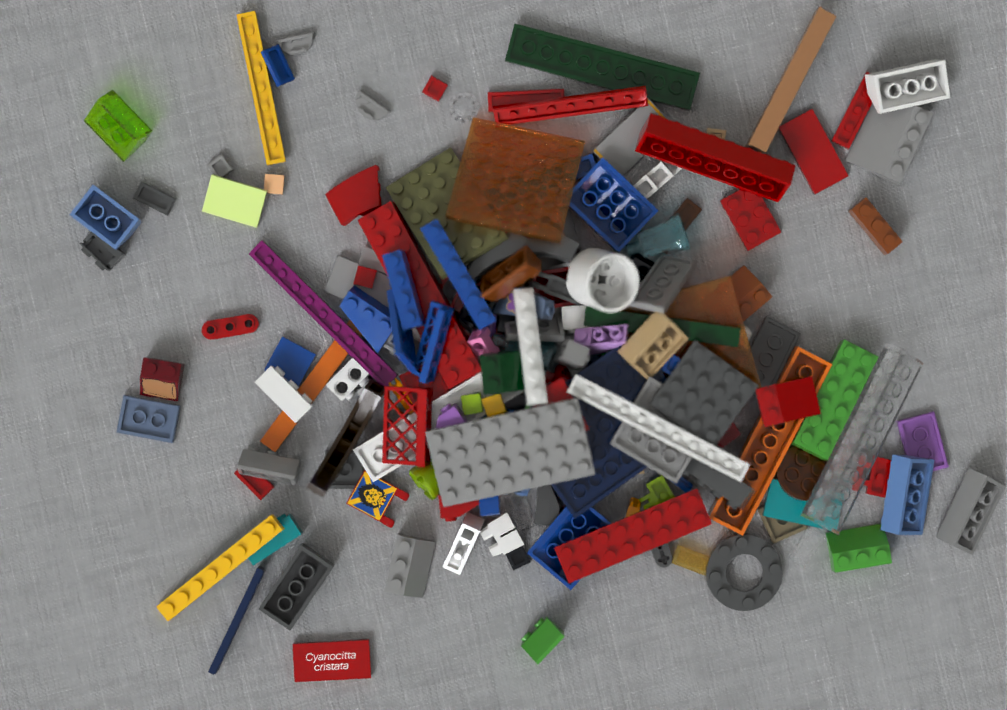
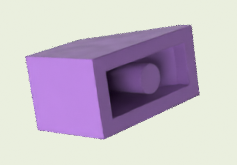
[436,403,468,428]

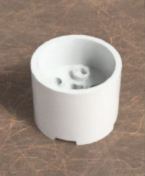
[566,248,639,313]

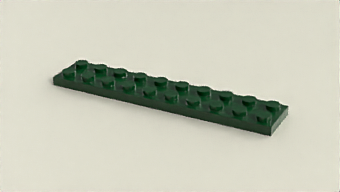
[505,24,700,111]

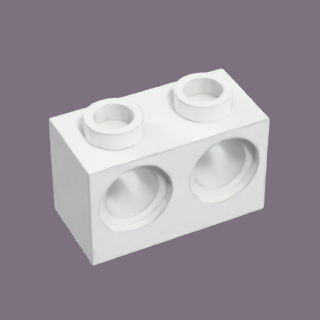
[326,358,369,401]

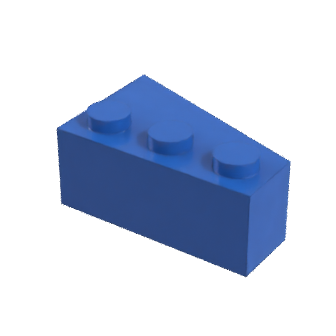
[339,285,392,353]

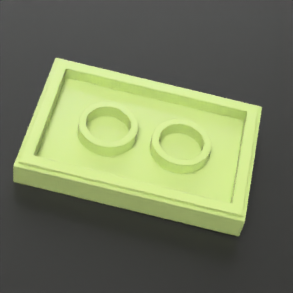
[202,174,268,228]

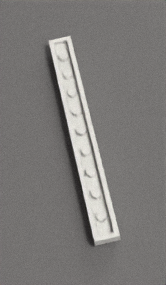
[567,375,750,482]

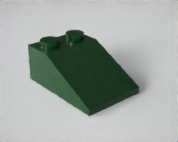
[480,350,525,395]

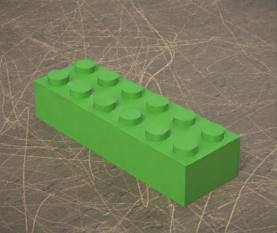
[791,339,878,461]

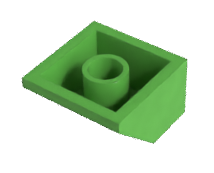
[521,616,565,664]

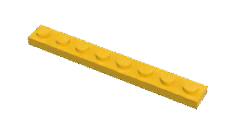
[236,11,286,166]
[156,514,285,621]

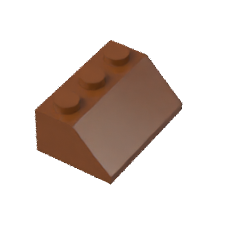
[481,245,541,302]
[700,265,772,327]

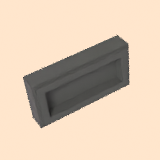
[133,181,176,216]

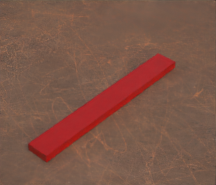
[493,86,648,126]

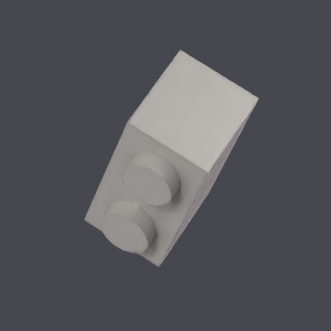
[552,339,590,370]

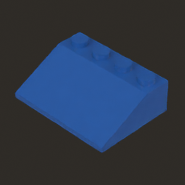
[562,157,659,253]
[527,507,611,590]

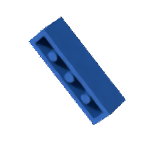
[382,250,425,331]

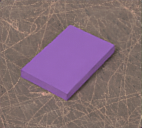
[896,411,949,471]

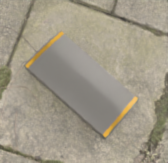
[592,98,667,176]

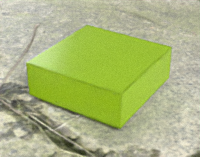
[461,393,484,415]

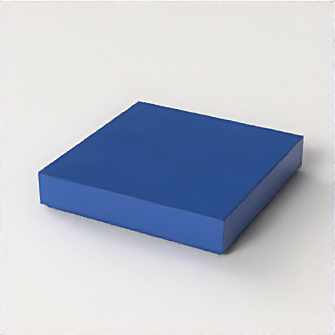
[264,336,316,387]

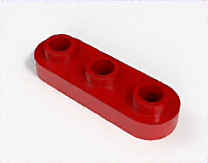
[202,314,259,340]

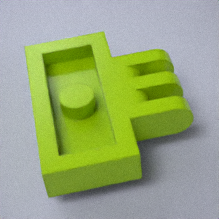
[639,475,675,509]

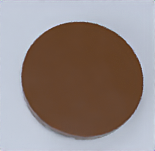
[776,446,834,501]

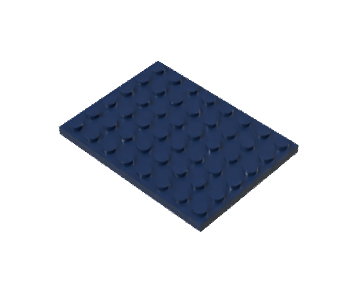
[529,335,667,518]

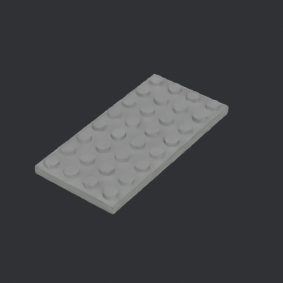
[425,397,596,507]

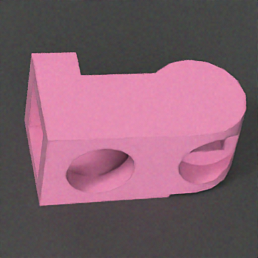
[467,326,500,360]

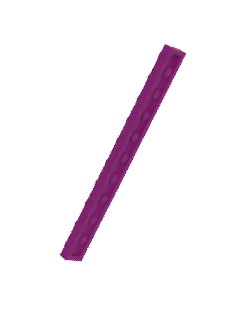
[249,240,398,386]

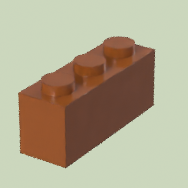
[848,197,903,255]

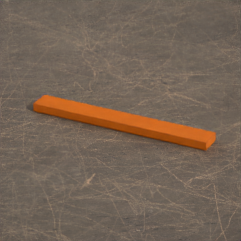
[260,320,362,452]

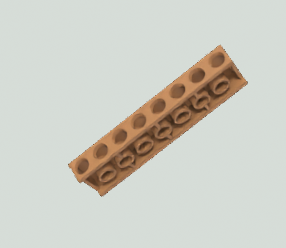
[745,7,836,153]

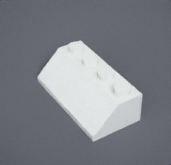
[865,59,950,114]

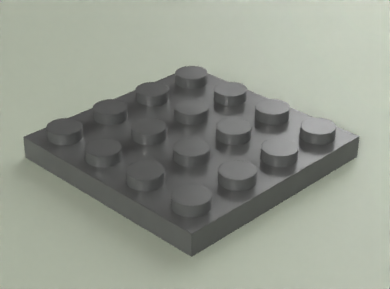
[649,340,759,446]

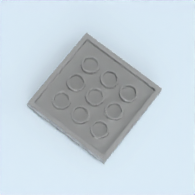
[609,376,692,484]

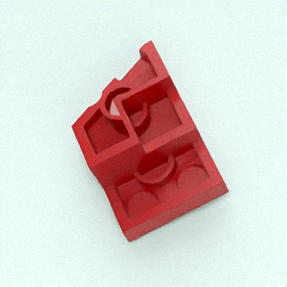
[325,165,382,226]

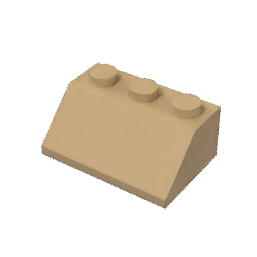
[617,312,689,379]

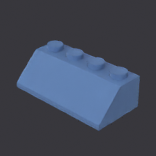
[880,455,935,535]

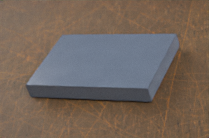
[116,395,181,443]

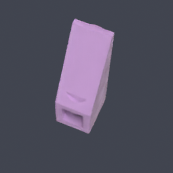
[574,324,628,355]

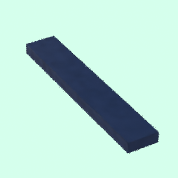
[208,566,266,675]

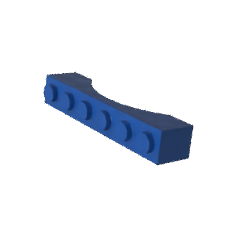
[420,218,496,330]

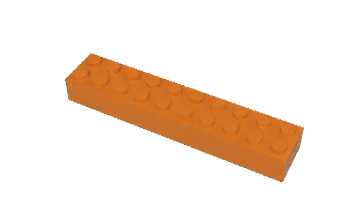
[708,346,832,536]

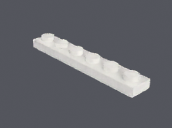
[513,288,548,406]

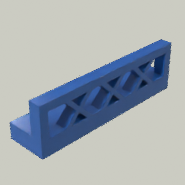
[412,301,454,384]

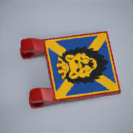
[346,470,409,528]

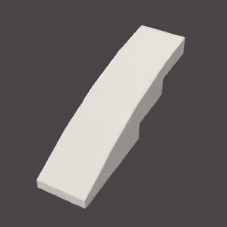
[633,161,682,199]

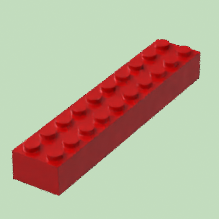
[358,201,481,389]

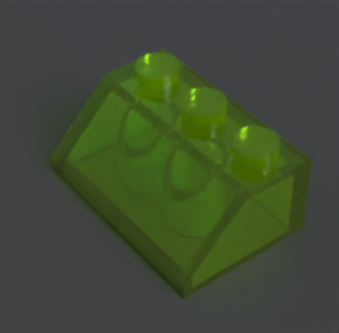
[84,90,152,162]

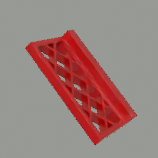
[382,386,433,467]

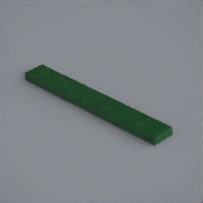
[583,306,741,347]

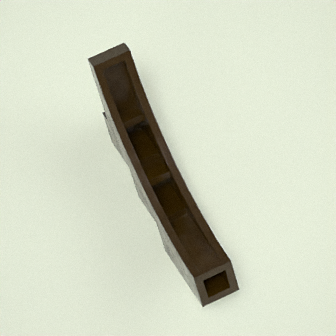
[306,379,384,497]

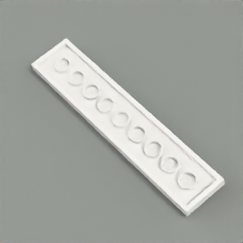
[353,372,525,482]

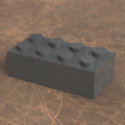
[258,543,335,630]

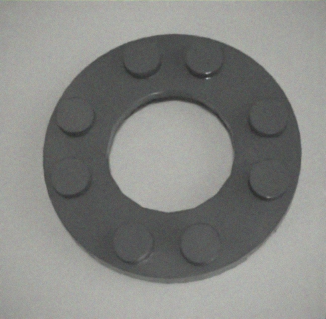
[705,534,782,611]

